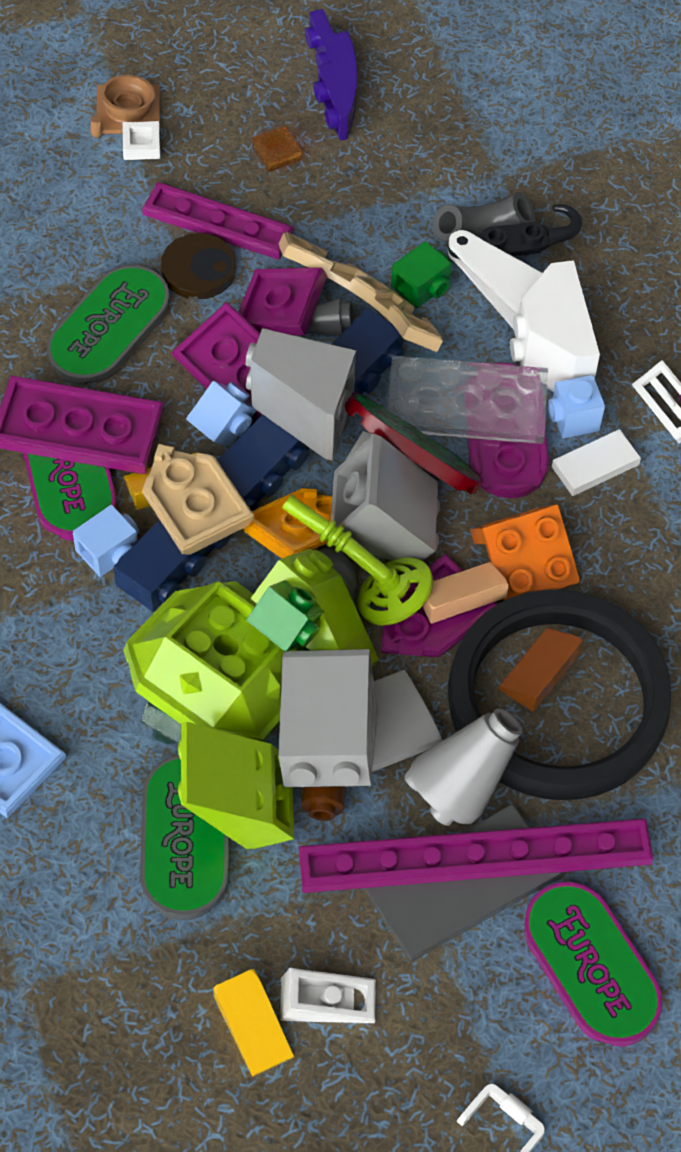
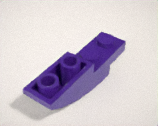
[305,9,357,141]

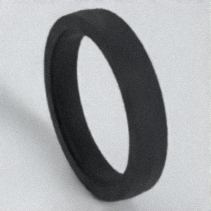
[448,589,671,800]

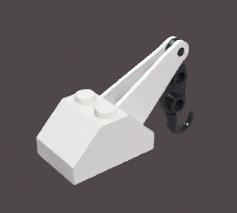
[448,204,600,392]

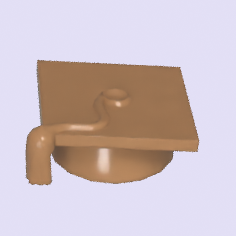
[90,75,160,138]

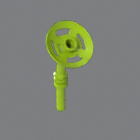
[282,495,433,625]

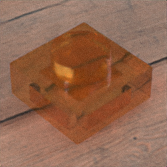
[252,126,301,173]

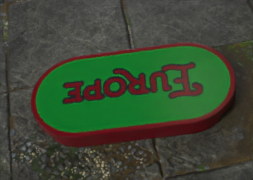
[344,392,483,495]

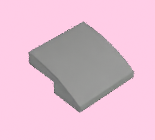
[372,670,442,772]

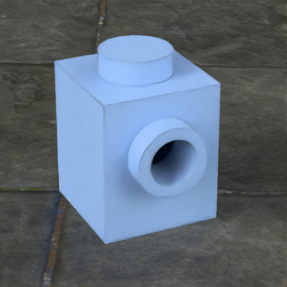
[548,375,605,439]
[186,381,257,447]
[72,504,139,577]

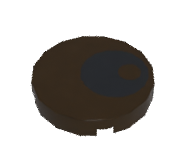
[161,233,236,299]

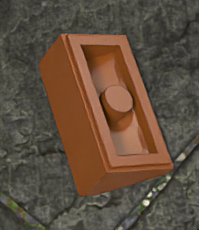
[499,628,584,712]

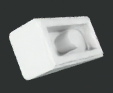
[280,968,376,1023]

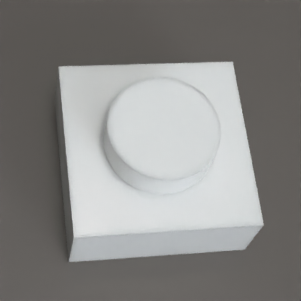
[123,121,160,160]

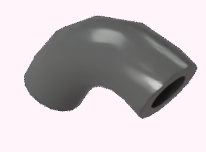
[433,192,536,242]

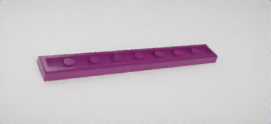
[298,818,653,893]

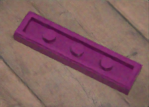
[142,182,293,260]

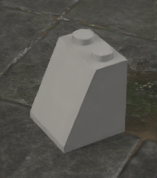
[245,328,356,461]
[331,434,440,567]
[278,649,378,787]

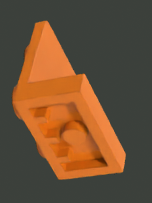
[470,504,580,602]

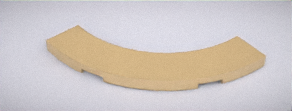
[279,232,443,352]

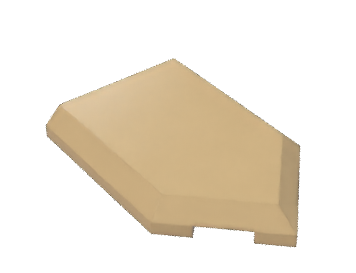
[142,444,254,555]

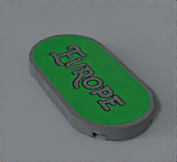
[47,265,169,385]
[140,755,229,920]

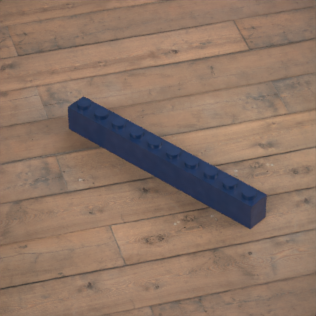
[113,308,405,612]

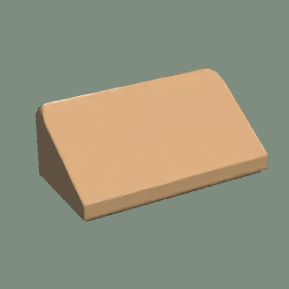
[415,562,509,624]

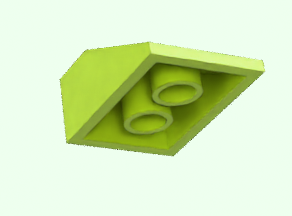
[251,549,379,667]

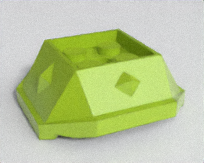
[123,581,305,742]

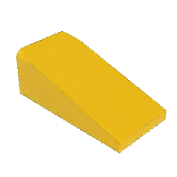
[213,969,294,1077]

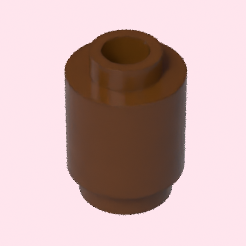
[301,786,346,821]

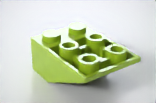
[178,721,294,849]

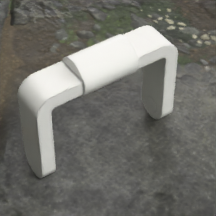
[457,1084,544,1152]

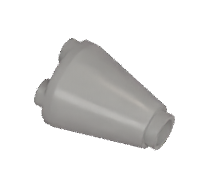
[405,708,522,826]

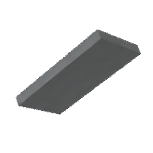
[364,804,560,963]

